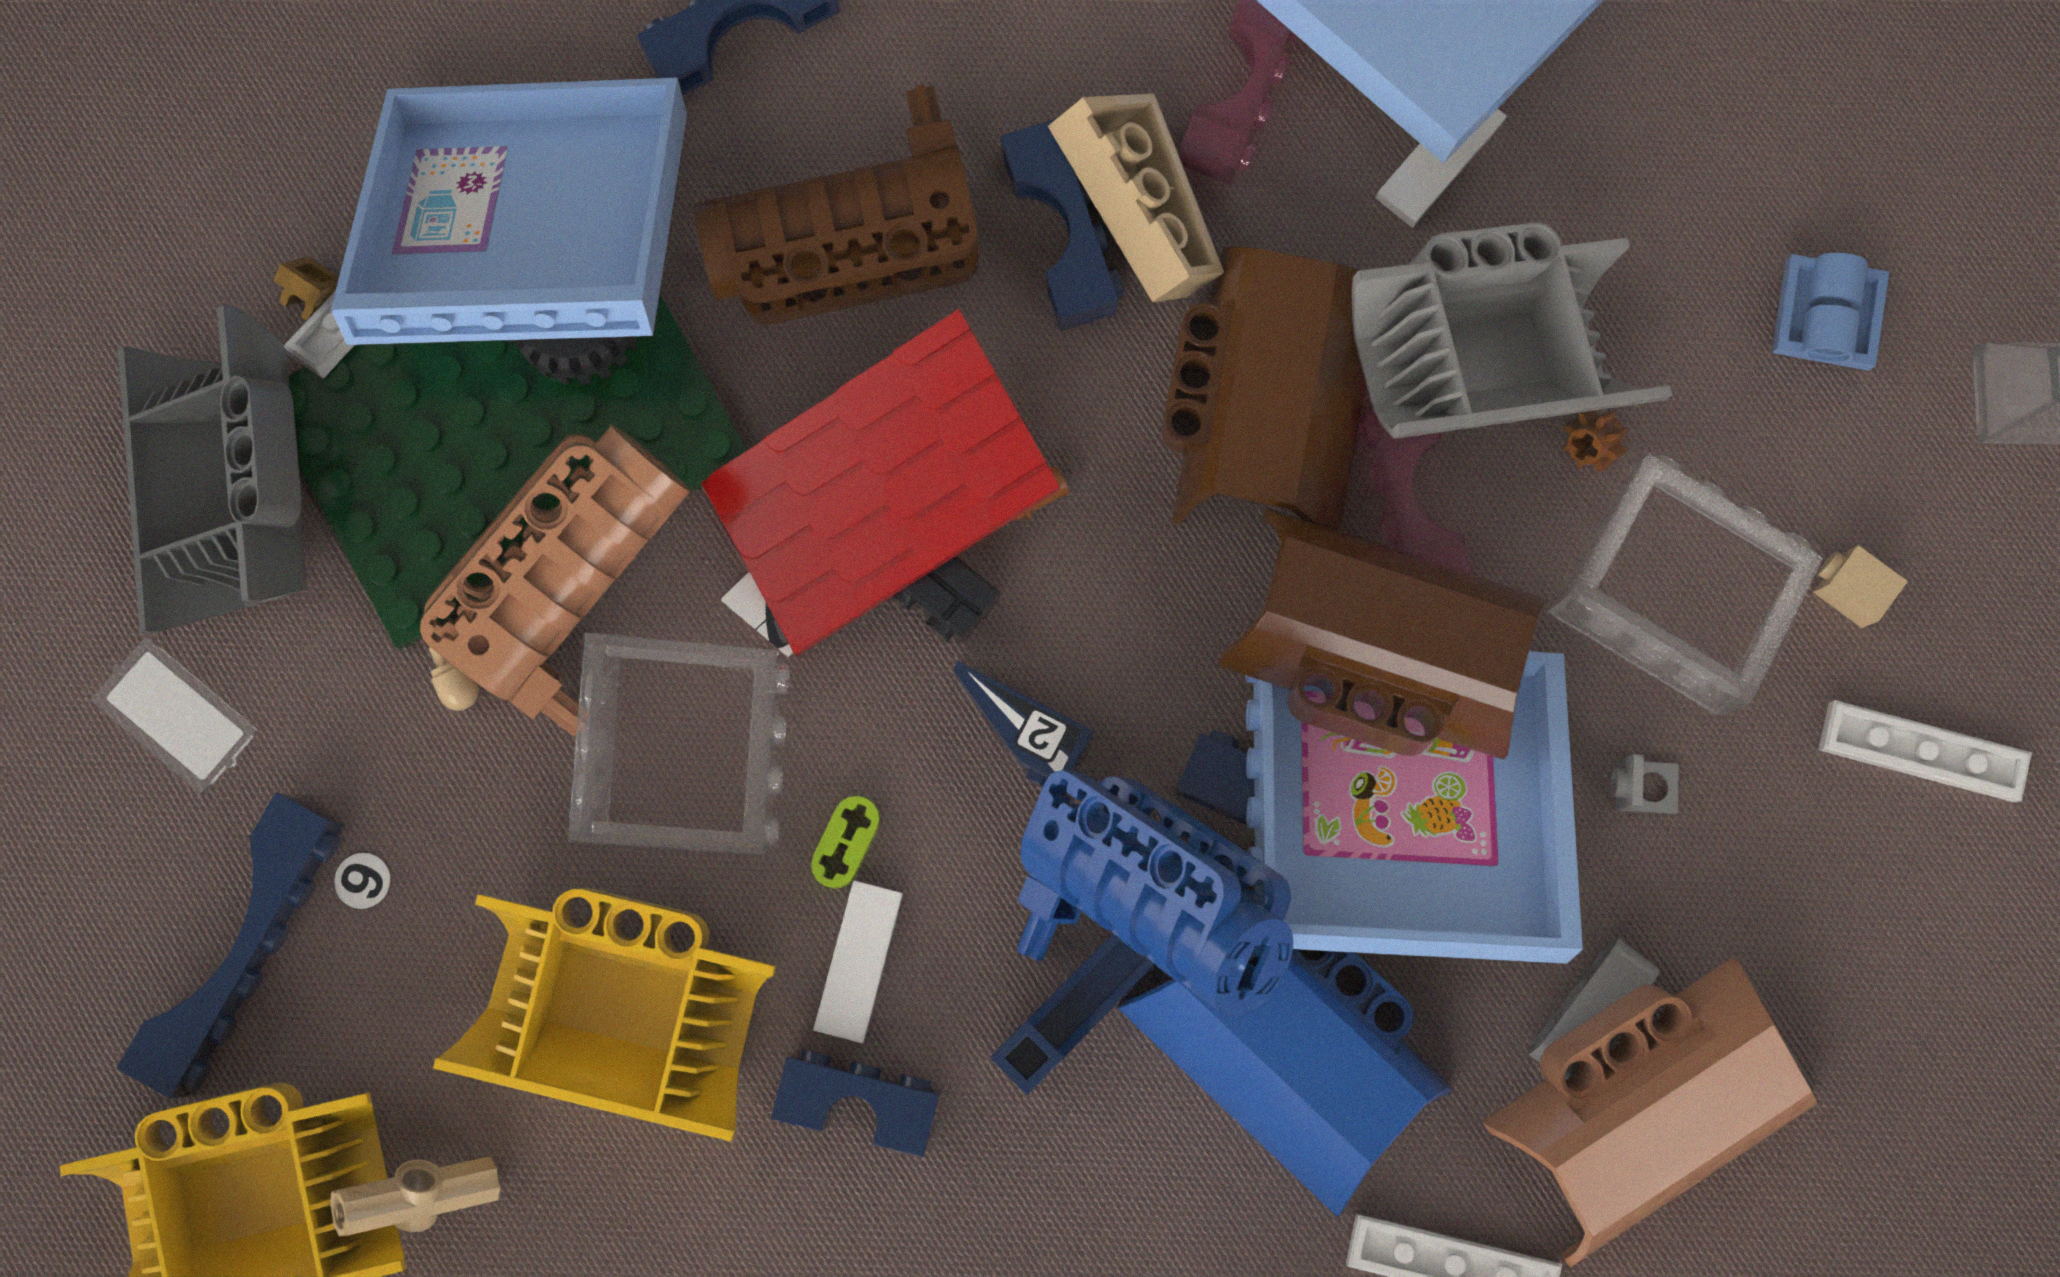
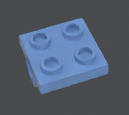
[1772,253,1889,371]

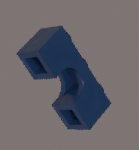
[771,1049,940,1157]

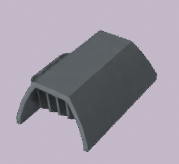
[118,305,307,634]

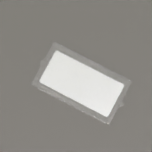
[90,637,259,795]

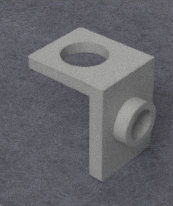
[1610,754,1679,814]

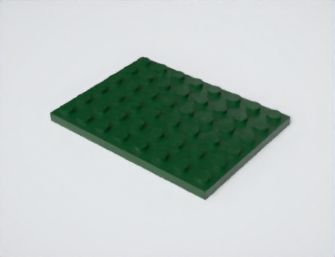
[289,293,747,650]

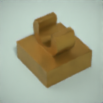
[273,256,339,321]

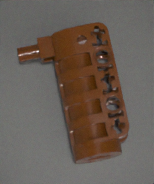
[693,84,979,325]

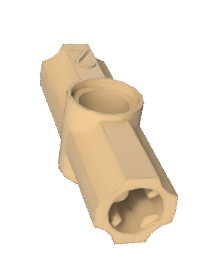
[330,1156,500,1237]

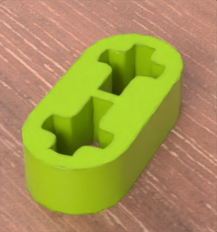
[811,796,881,889]

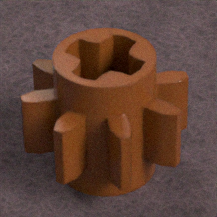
[1563,410,1629,472]

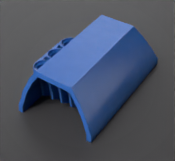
[1118,949,1454,1217]

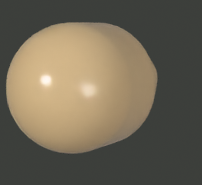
[428,647,479,711]

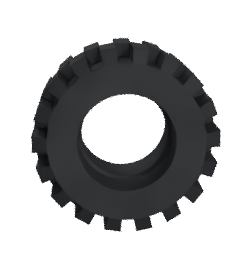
[513,336,638,385]

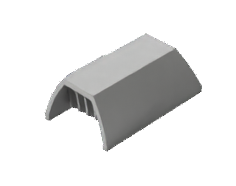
[1352,223,1672,439]

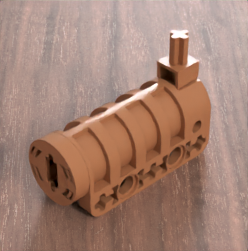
[420,425,691,737]

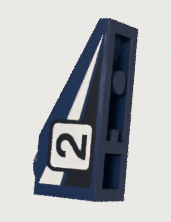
[953,661,1094,788]

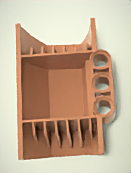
[1482,958,1818,1267]

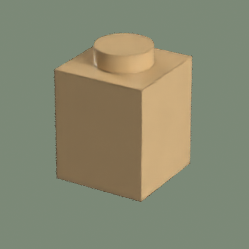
[1813,545,1908,628]

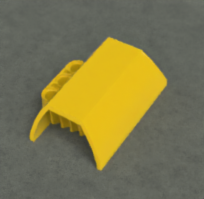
[433,888,776,1142]
[59,1083,406,1277]

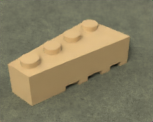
[1048,93,1224,302]

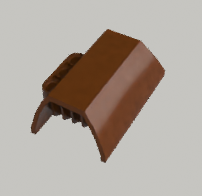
[1162,246,1366,531]
[1218,508,1548,760]

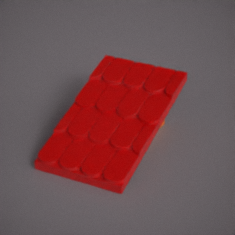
[701,309,1060,657]

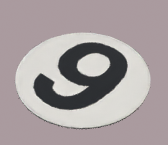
[334,853,390,909]

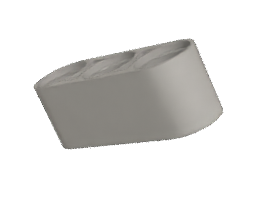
[1528,937,1660,1080]

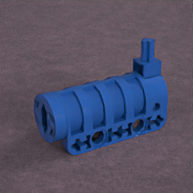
[1017,770,1293,1017]

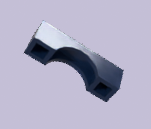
[636,0,840,96]
[1000,119,1123,331]

